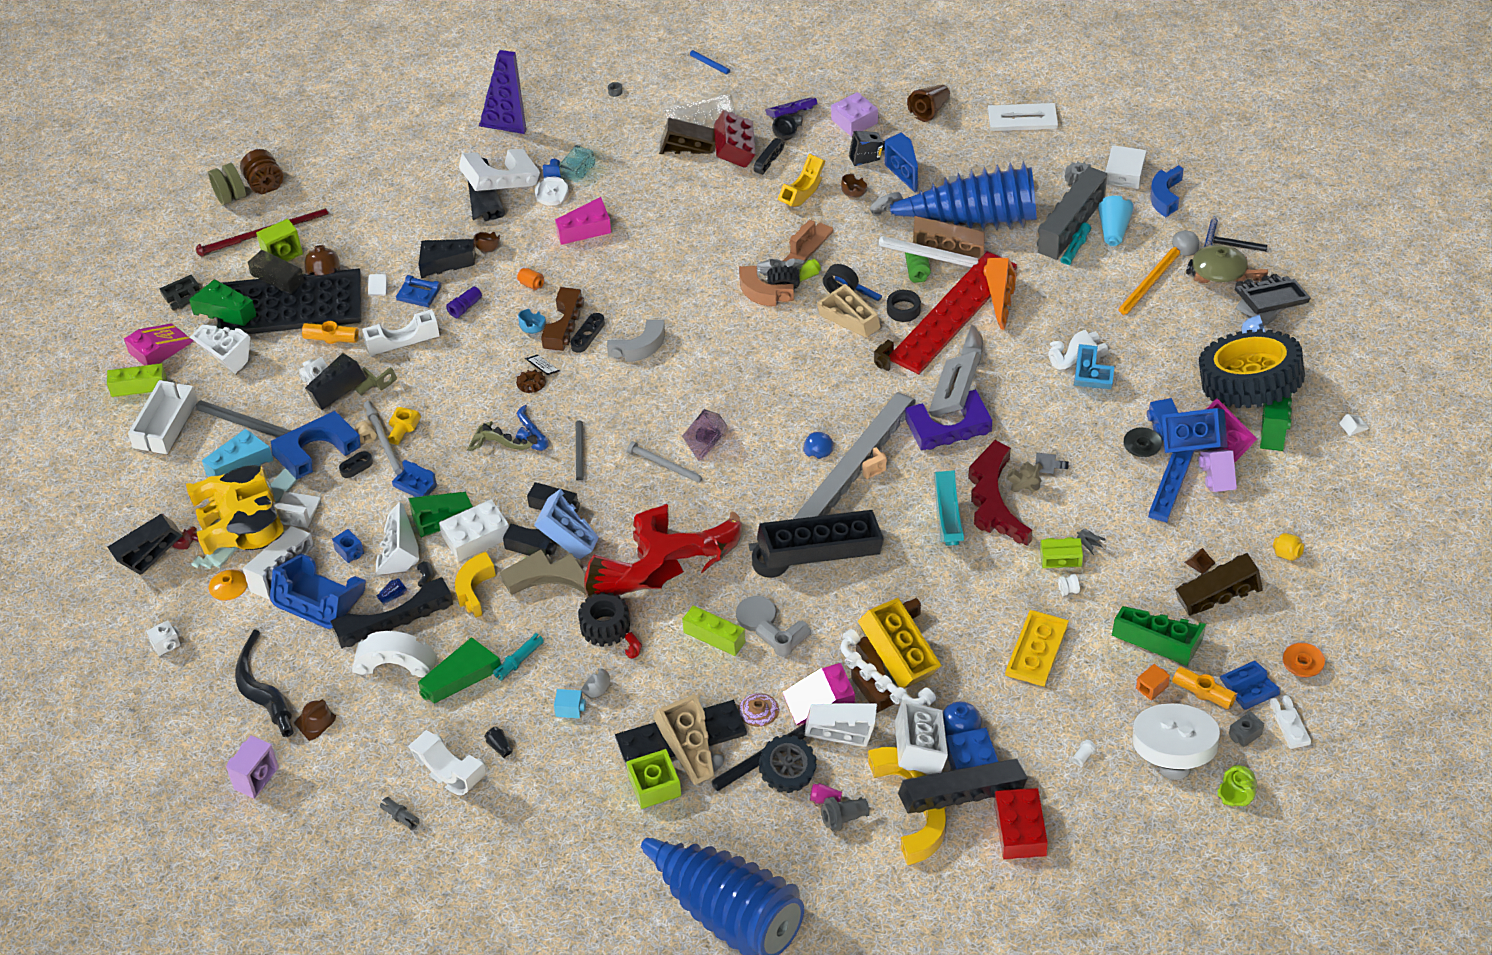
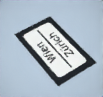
[524,355,560,375]

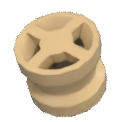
[355,420,377,444]

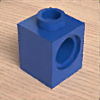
[332,529,364,563]

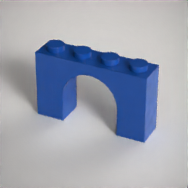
[271,411,361,480]

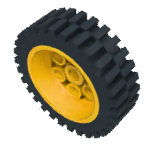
[1199,329,1305,408]

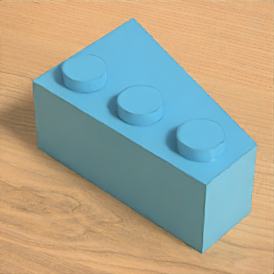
[202,429,274,477]

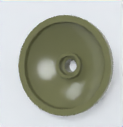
[1193,244,1248,282]

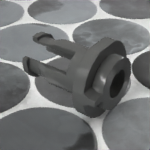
[821,797,870,832]

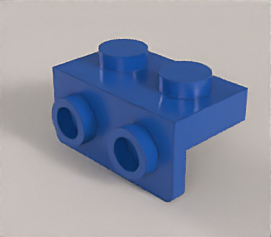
[392,460,437,497]

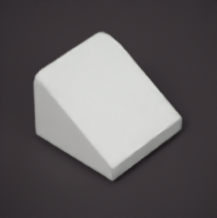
[368,274,388,296]
[1339,414,1369,436]

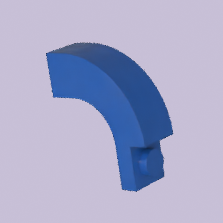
[1150,165,1184,218]

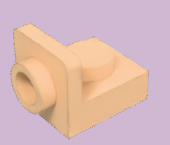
[862,447,887,479]

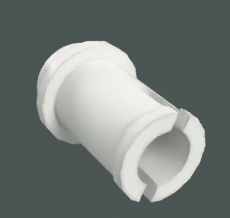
[1071,740,1096,767]

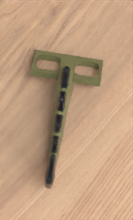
[467,421,538,451]

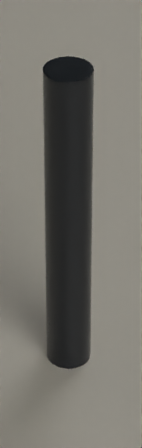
[1213,236,1268,252]

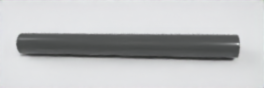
[575,420,584,480]

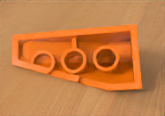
[984,258,1017,330]

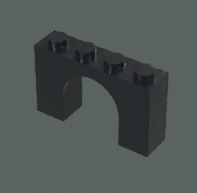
[503,482,580,556]

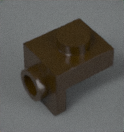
[874,339,894,371]

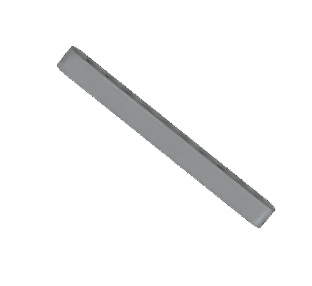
[793,392,916,519]

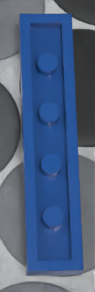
[1148,451,1194,523]

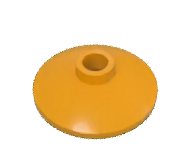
[209,569,248,600]

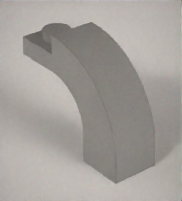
[607,319,665,362]

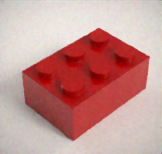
[994,788,1048,860]

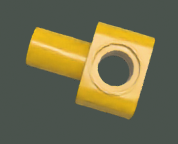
[388,407,421,445]

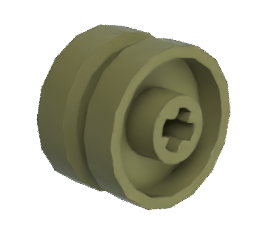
[208,162,246,206]

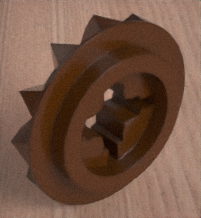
[516,369,546,393]

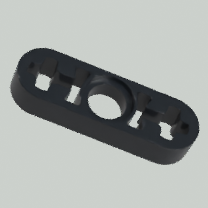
[754,138,785,175]
[570,313,605,353]

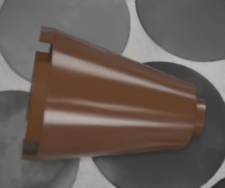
[907,84,950,122]

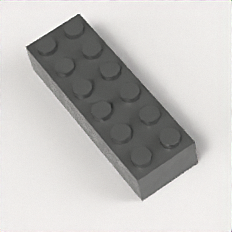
[1037,166,1107,260]

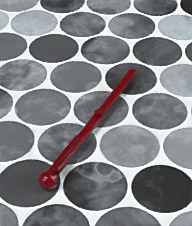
[196,208,328,257]

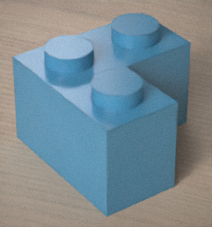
[1073,344,1115,389]

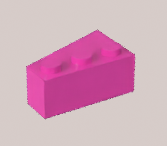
[555,197,611,245]

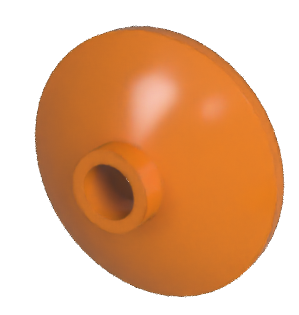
[1283,643,1325,677]

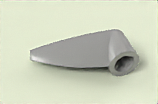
[961,325,982,366]

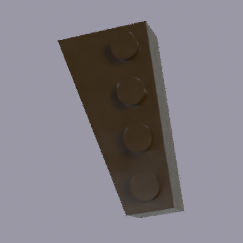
[1175,553,1263,616]

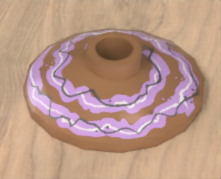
[738,693,779,727]

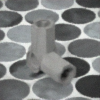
[756,620,811,657]

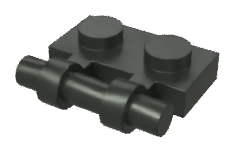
[159,274,200,310]

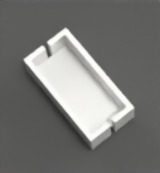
[128,380,198,454]

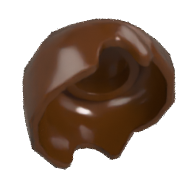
[841,173,867,198]
[473,232,500,252]

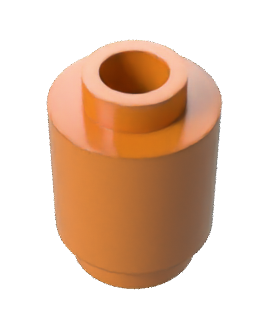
[517,268,544,290]

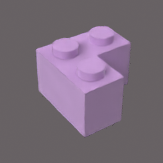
[1198,449,1237,492]

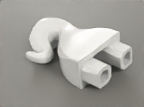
[1048,330,1108,370]

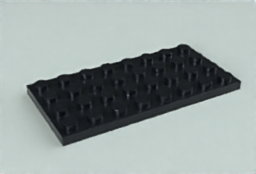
[217,268,361,334]

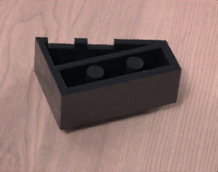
[418,239,476,279]
[305,353,367,410]
[107,514,183,575]

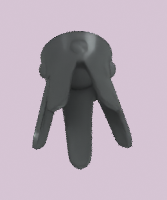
[1077,529,1106,555]

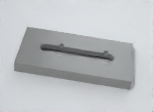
[929,351,980,417]

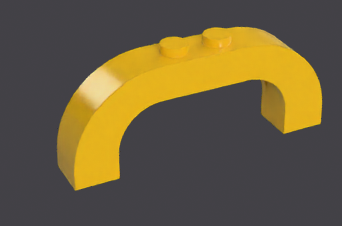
[868,747,946,865]

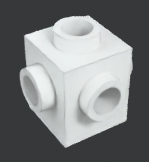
[299,357,328,384]
[146,620,181,656]

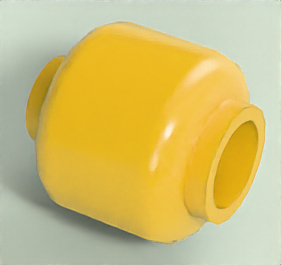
[1273,533,1305,561]

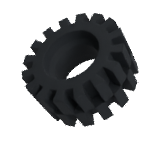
[767,265,800,289]

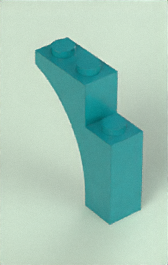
[934,470,964,546]

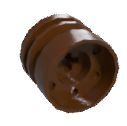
[240,149,284,194]

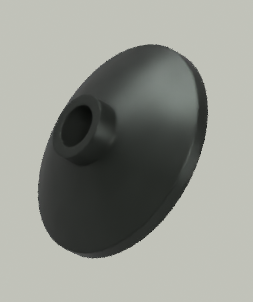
[1123,427,1162,457]

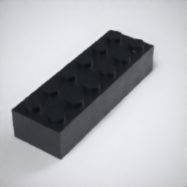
[757,510,884,568]

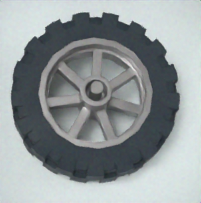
[759,735,817,793]

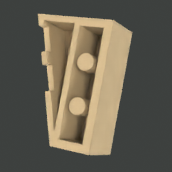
[817,284,881,338]

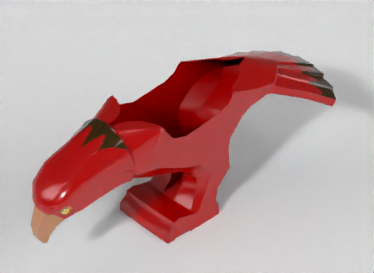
[584,503,742,598]

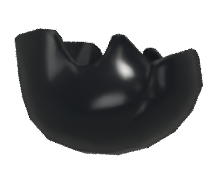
[772,115,797,140]

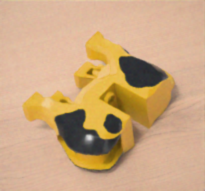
[186,465,284,555]

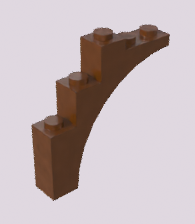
[851,598,921,713]

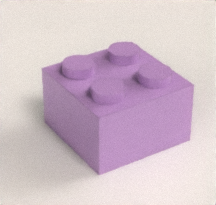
[831,92,878,137]
[226,735,279,799]

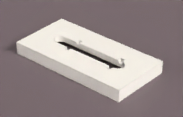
[988,103,1058,131]

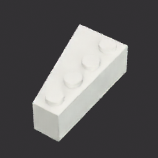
[243,526,314,600]

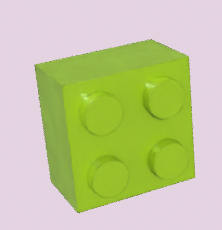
[256,218,303,268]
[626,749,681,809]

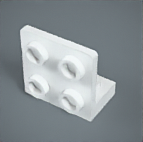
[273,492,320,528]

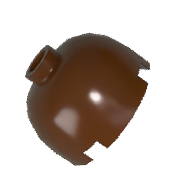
[305,245,341,275]

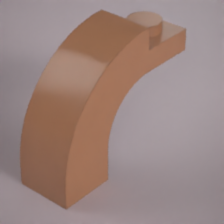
[739,266,794,306]

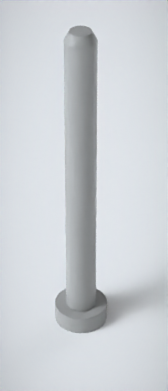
[627,441,702,482]

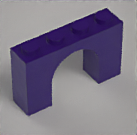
[905,389,992,451]

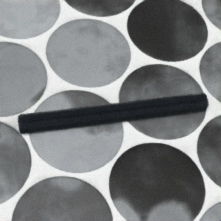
[711,723,807,791]

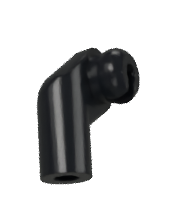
[417,561,434,587]

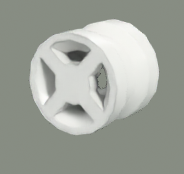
[1058,574,1080,596]

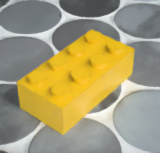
[858,597,942,689]

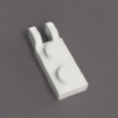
[1270,695,1311,749]

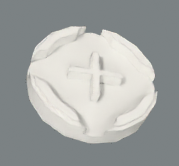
[535,176,569,206]

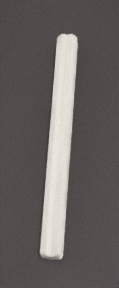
[879,236,978,268]

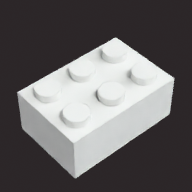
[439,499,509,562]

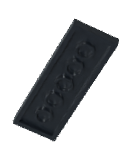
[615,699,747,769]

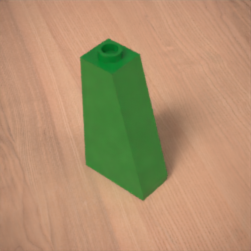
[418,637,501,704]

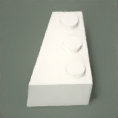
[805,703,877,747]

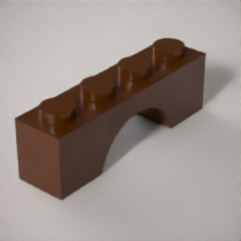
[541,287,584,351]

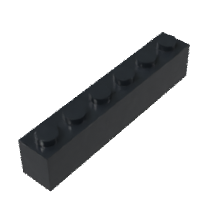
[898,759,1028,814]

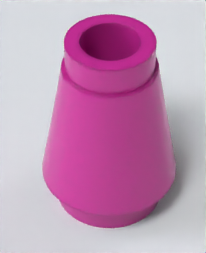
[810,783,842,804]

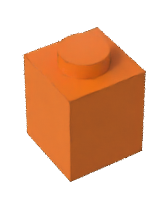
[1136,664,1170,701]

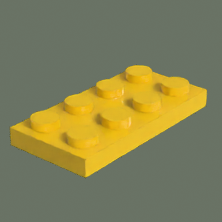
[1005,610,1069,687]

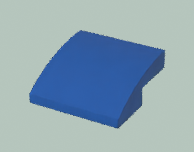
[1220,661,1280,710]

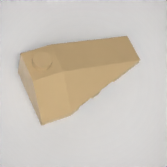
[654,694,714,785]

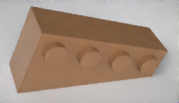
[913,216,985,258]

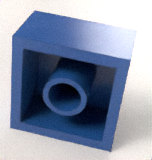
[945,728,998,771]

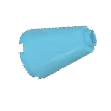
[1098,196,1134,246]

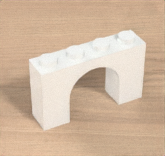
[459,149,540,191]

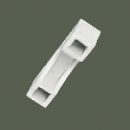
[362,309,439,356]

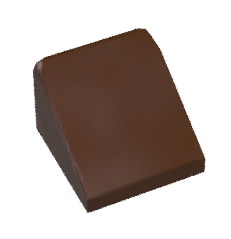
[1184,548,1215,574]

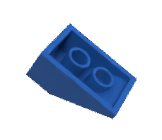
[885,132,918,192]
[1162,408,1228,453]

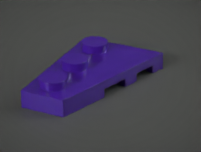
[765,97,818,118]

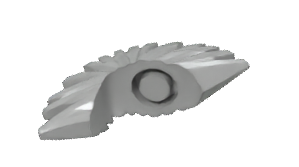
[757,258,805,276]

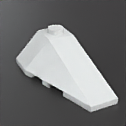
[376,502,419,575]

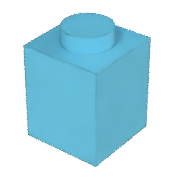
[554,689,586,718]

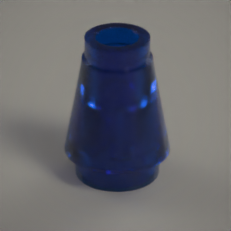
[376,578,407,605]

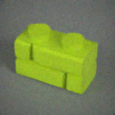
[1040,537,1083,568]

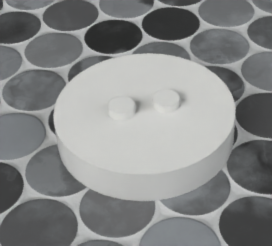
[1132,703,1220,769]

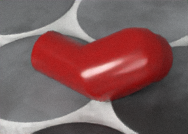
[625,632,642,659]

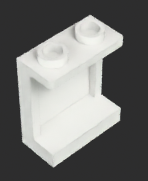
[1105,145,1146,189]

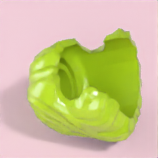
[1217,765,1257,806]

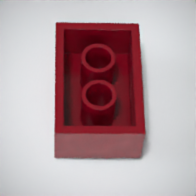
[714,110,756,168]

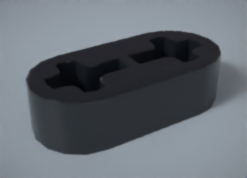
[339,451,373,478]

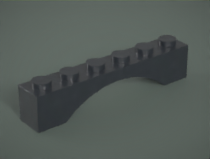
[330,577,453,649]

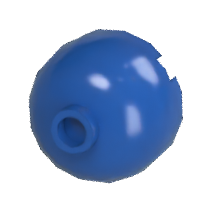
[942,701,982,736]

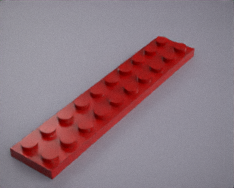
[889,251,1017,375]

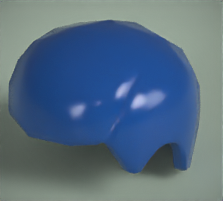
[803,432,834,459]

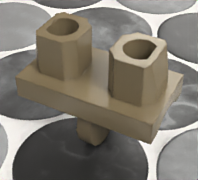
[1007,461,1043,492]

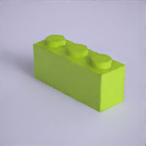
[107,363,167,397]
[682,605,746,656]

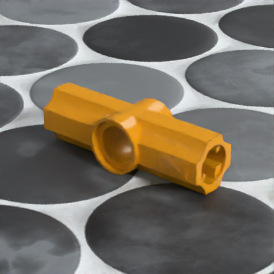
[302,321,359,344]
[1172,666,1237,710]

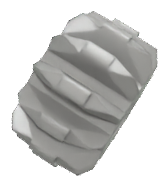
[1065,161,1091,185]

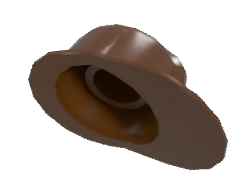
[294,699,336,741]

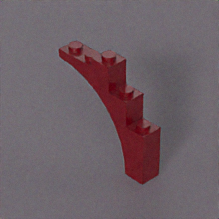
[968,440,1032,546]

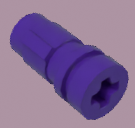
[446,286,482,319]

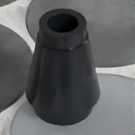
[484,727,513,758]

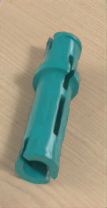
[1060,223,1092,265]
[493,633,544,681]

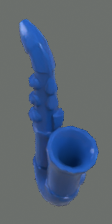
[515,404,549,451]

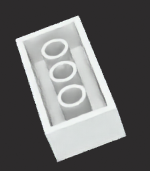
[895,701,948,775]

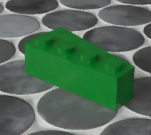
[1111,606,1206,666]

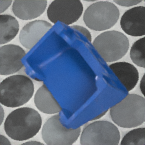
[270,553,366,629]

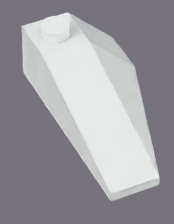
[190,325,250,374]

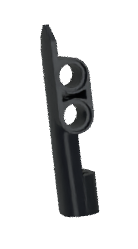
[468,158,505,222]

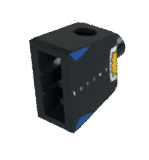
[849,131,885,166]

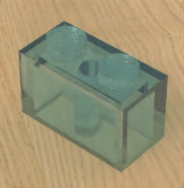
[559,145,595,183]

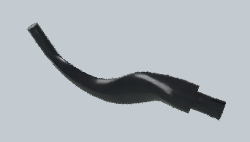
[235,629,294,737]

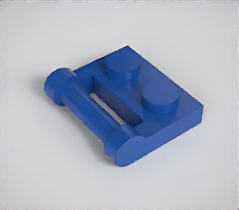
[396,275,441,308]

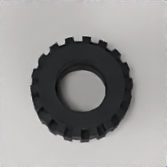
[578,592,630,647]

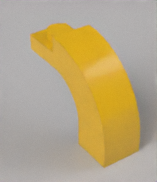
[777,154,826,207]
[455,552,496,618]

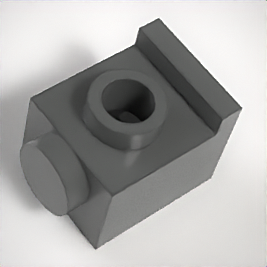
[1229,710,1264,748]

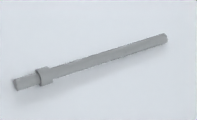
[364,401,402,475]

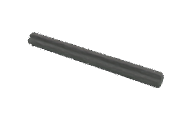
[196,400,291,437]

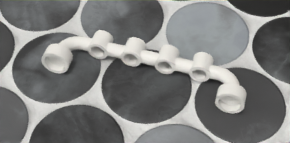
[840,629,936,706]

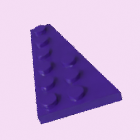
[479,50,527,134]

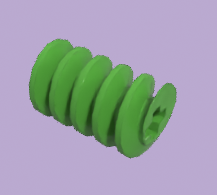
[905,252,931,283]

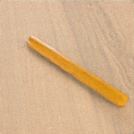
[1119,247,1180,315]

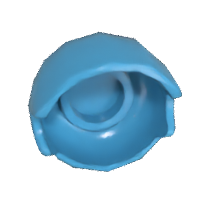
[518,309,546,334]

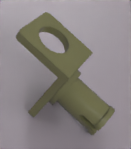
[354,367,397,396]

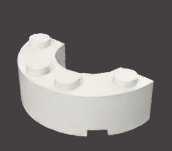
[352,631,436,677]
[408,730,487,795]

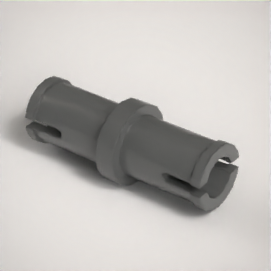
[380,797,419,830]

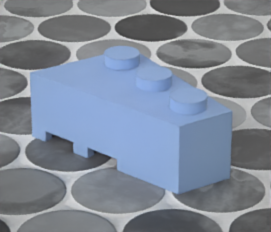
[534,489,599,560]

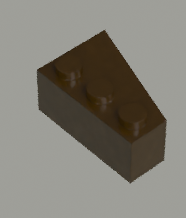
[659,117,715,154]

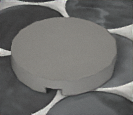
[870,192,903,216]
[736,596,776,631]

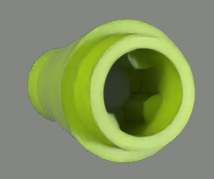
[799,259,821,282]

